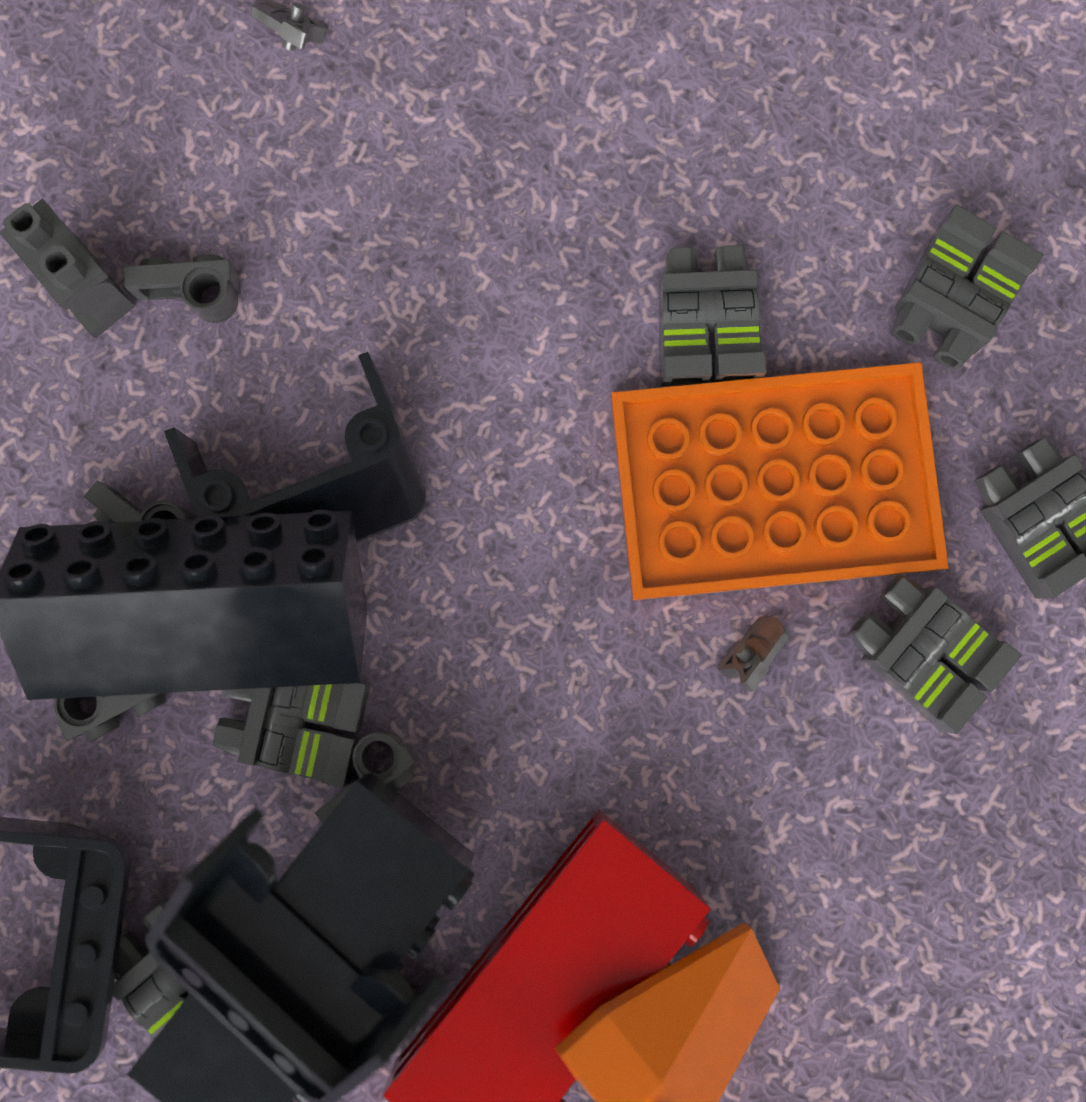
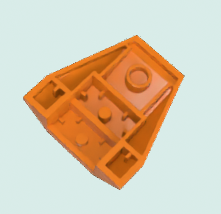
[555,922,780,1102]

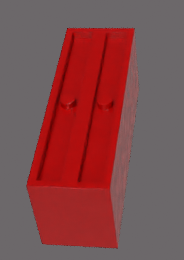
[382,809,711,1102]

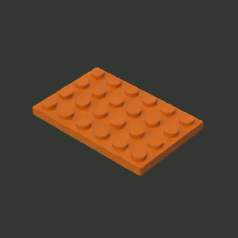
[610,362,949,601]

